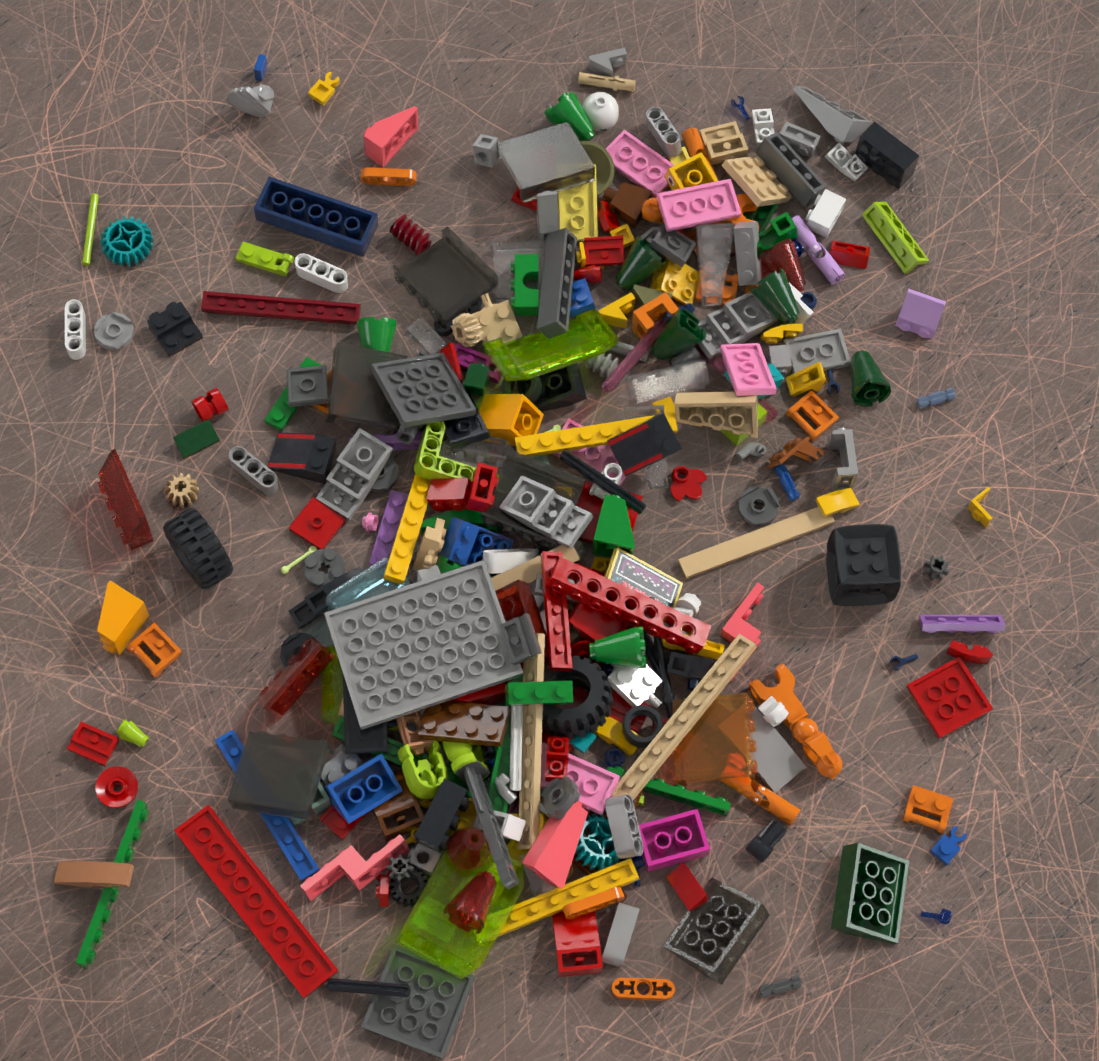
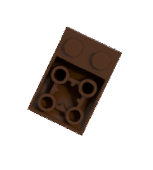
[372,769,424,842]

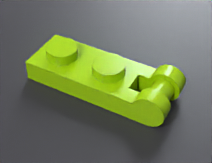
[236,242,294,276]

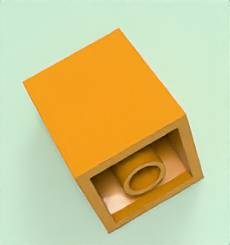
[479,394,544,446]
[97,581,149,655]

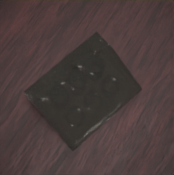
[664,878,770,985]

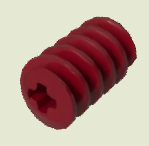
[389,214,432,256]

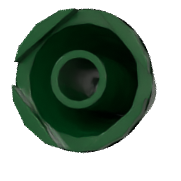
[615,236,668,291]
[750,268,800,324]
[652,309,706,360]
[851,350,891,406]

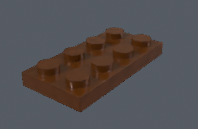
[418,701,511,747]

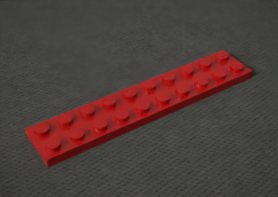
[174,804,339,999]

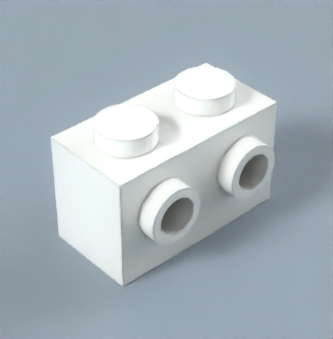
[805,189,846,238]

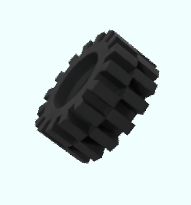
[389,865,429,907]

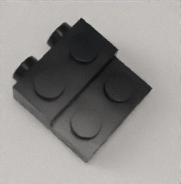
[147,301,203,357]

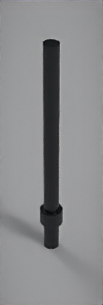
[649,597,676,719]

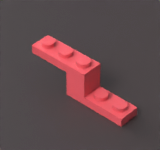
[720,582,764,682]
[300,835,410,901]

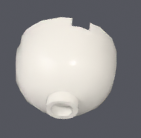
[582,92,619,131]

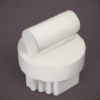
[674,593,701,618]
[758,696,789,727]

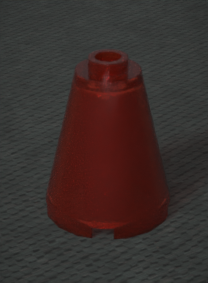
[758,238,806,292]
[448,827,491,870]
[444,871,497,934]

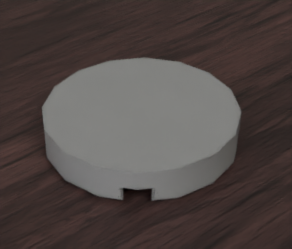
[94,312,134,351]

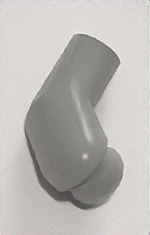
[736,442,767,461]

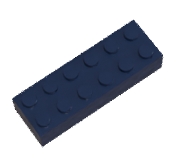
[254,177,378,257]

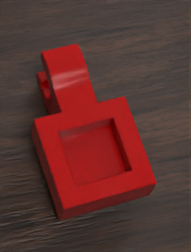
[597,200,621,232]
[376,871,392,907]

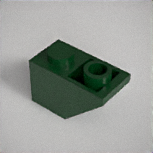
[464,363,489,397]

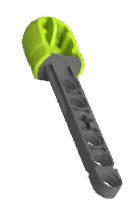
[442,741,518,890]

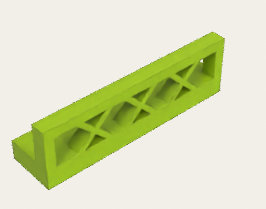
[862,202,929,274]

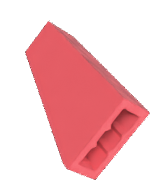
[522,800,588,889]

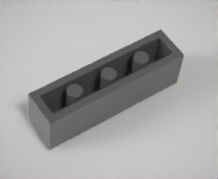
[756,132,827,207]

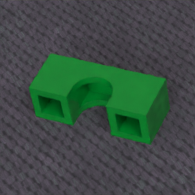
[757,212,798,258]
[511,254,539,316]
[505,681,573,706]

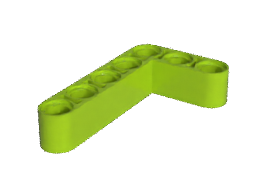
[414,421,514,502]

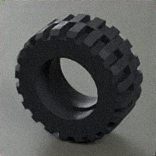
[163,508,233,589]
[542,656,613,740]

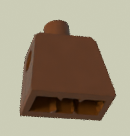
[603,183,652,229]

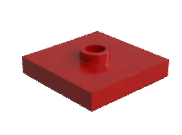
[289,497,346,550]

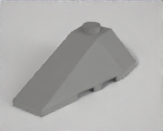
[793,86,871,144]

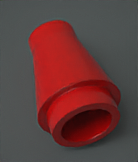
[573,264,602,284]

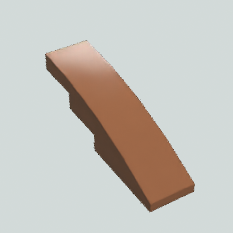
[54,861,134,888]

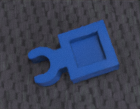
[930,826,967,866]

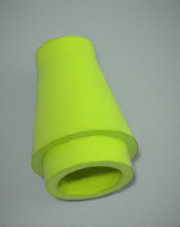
[116,719,149,748]

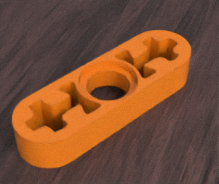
[360,167,417,186]
[562,887,625,919]
[611,977,675,1001]

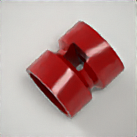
[191,388,229,422]

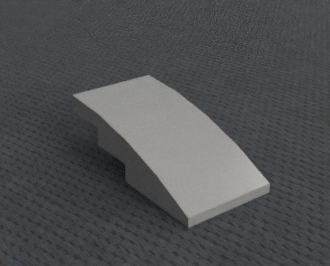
[698,292,778,360]
[316,428,393,521]
[499,476,593,549]
[717,701,806,793]

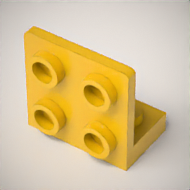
[650,257,700,305]

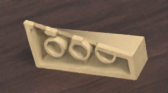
[674,392,758,438]

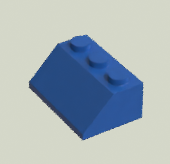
[323,754,403,824]

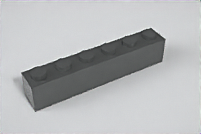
[537,227,577,339]

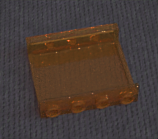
[672,693,758,786]

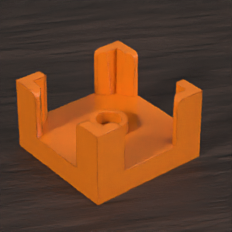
[631,292,679,347]

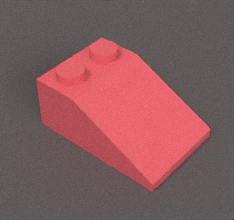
[363,106,419,168]

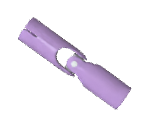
[792,216,845,285]

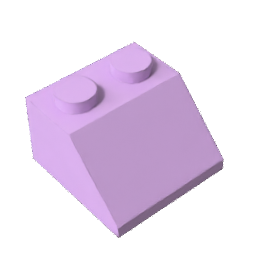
[895,289,946,339]

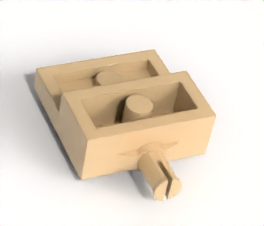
[699,121,748,166]
[473,293,523,352]
[412,518,447,571]

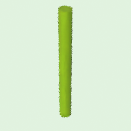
[82,193,99,266]

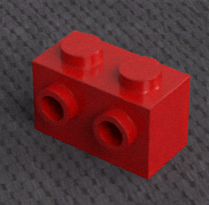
[466,463,499,514]
[426,478,471,511]

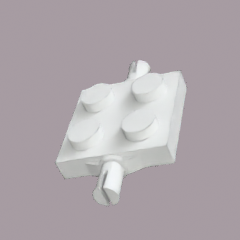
[607,664,663,708]

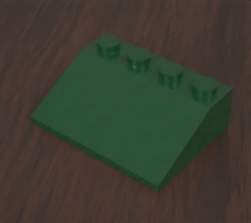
[831,843,909,944]

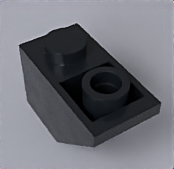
[667,650,715,679]

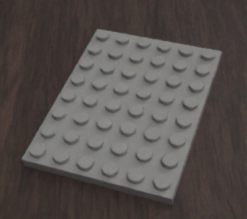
[324,560,524,730]

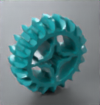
[100,216,154,267]
[575,813,620,871]

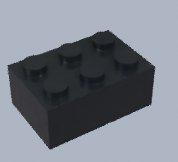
[855,121,919,189]
[415,778,471,853]

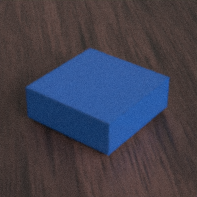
[254,54,268,81]

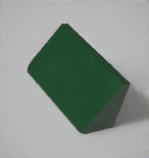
[173,419,220,459]

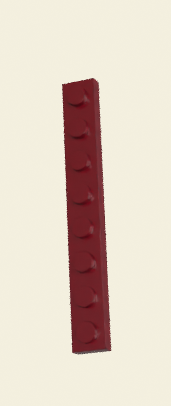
[201,291,361,325]

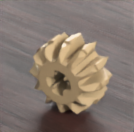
[451,313,483,348]
[164,472,199,508]

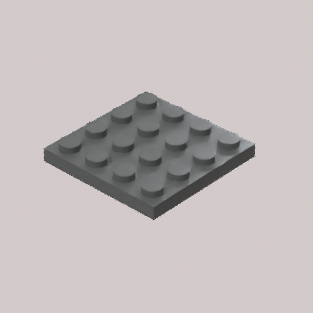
[370,353,476,428]
[361,945,475,1060]

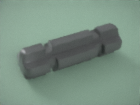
[759,975,802,998]

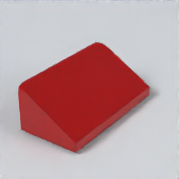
[829,240,870,269]
[439,342,463,384]
[666,862,708,912]

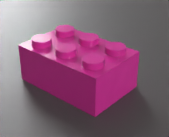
[639,809,710,872]

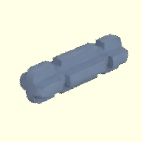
[917,388,956,409]

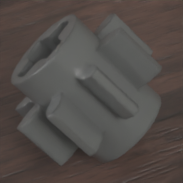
[924,555,949,581]
[386,854,414,883]

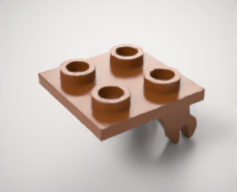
[765,436,824,469]

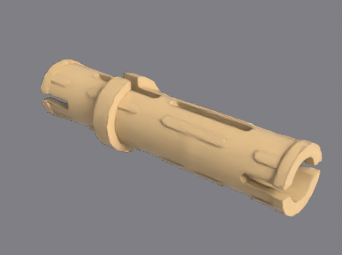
[578,72,636,92]

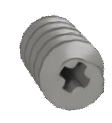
[586,345,631,386]

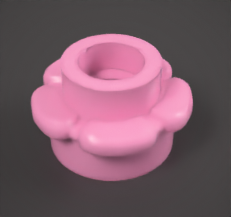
[362,512,379,532]

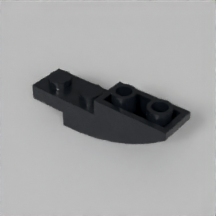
[288,567,370,629]

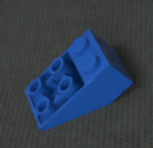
[438,517,514,576]

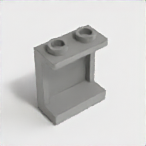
[827,428,858,491]

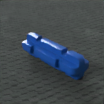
[775,464,800,502]

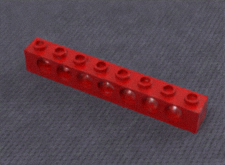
[546,557,711,654]

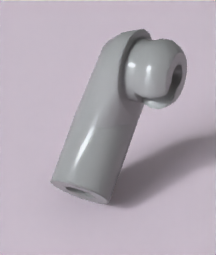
[495,773,517,804]

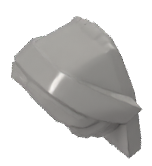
[226,84,275,117]

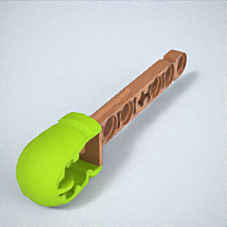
[396,710,448,799]

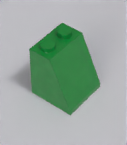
[592,495,635,559]

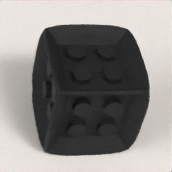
[826,524,901,606]

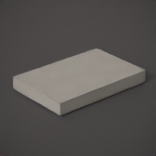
[783,328,851,374]

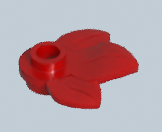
[670,466,707,501]

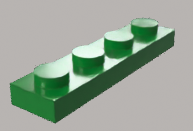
[265,357,322,432]

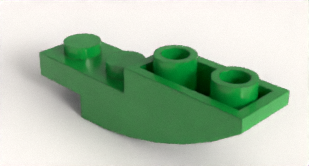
[420,509,503,535]

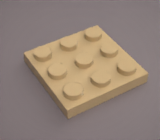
[722,156,792,207]

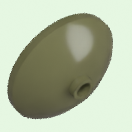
[557,141,614,196]

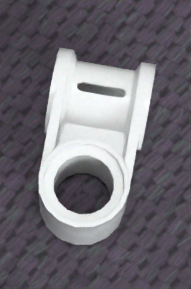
[589,463,622,500]

